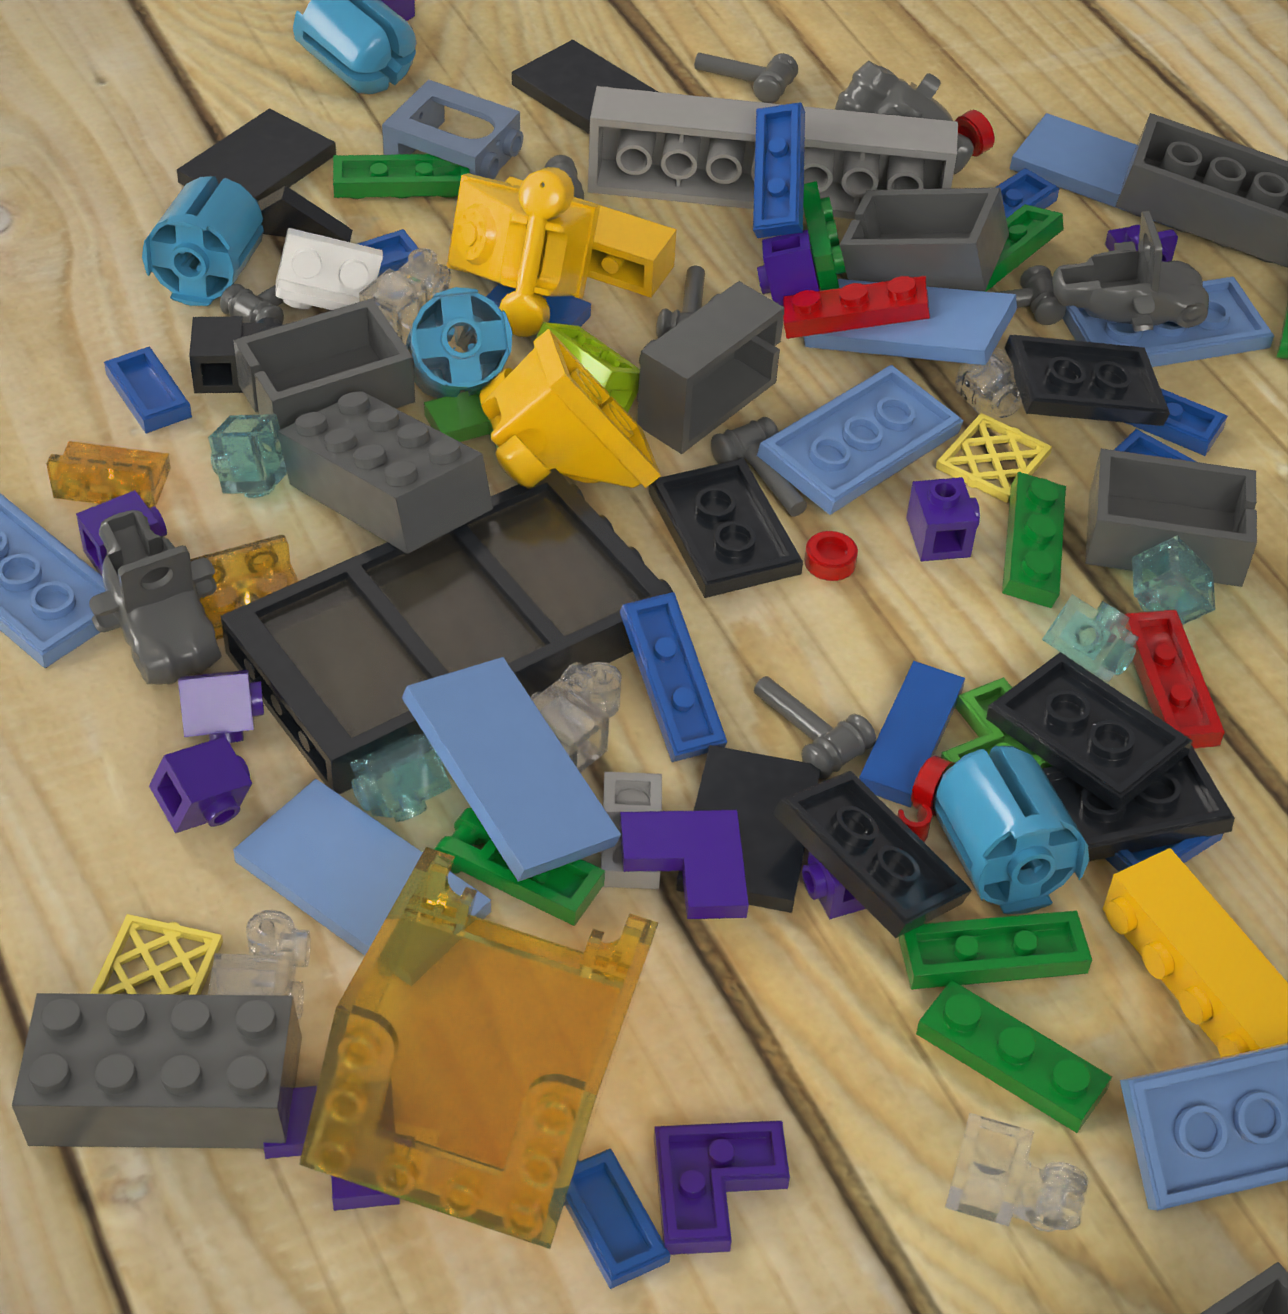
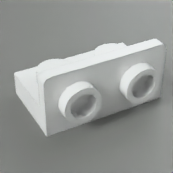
[276,228,383,311]

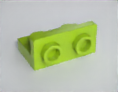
[536,322,640,413]

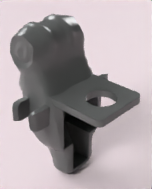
[835,61,974,175]
[1052,211,1209,332]
[89,510,222,685]

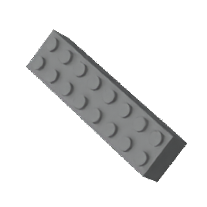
[588,86,958,219]

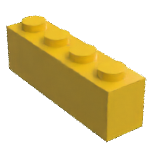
[505,176,677,298]
[1102,848,1288,1058]

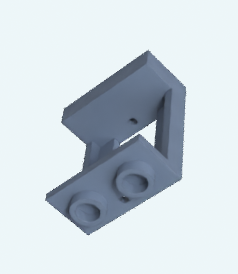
[382,80,523,179]

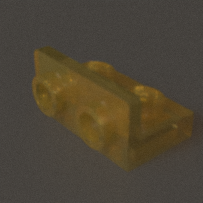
[46,441,171,508]
[190,535,299,640]

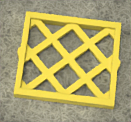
[936,413,1052,503]
[90,914,223,995]

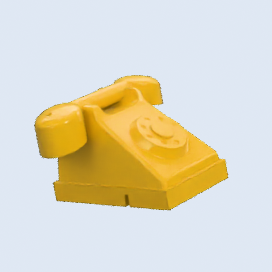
[446,167,600,337]
[479,329,661,488]

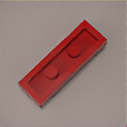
[783,276,930,339]
[1121,610,1225,748]

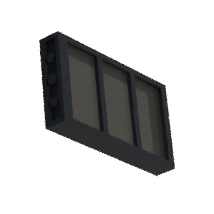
[221,468,673,794]

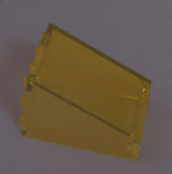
[299,847,658,1249]

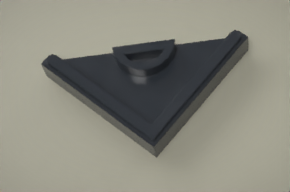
[258,186,353,242]

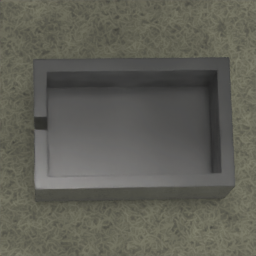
[840,187,1009,291]
[637,281,785,454]
[233,298,415,446]
[1085,448,1257,587]

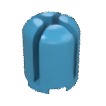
[293,0,417,94]
[142,176,264,306]
[406,287,512,399]
[935,746,1089,915]

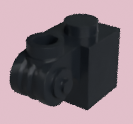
[189,316,283,393]

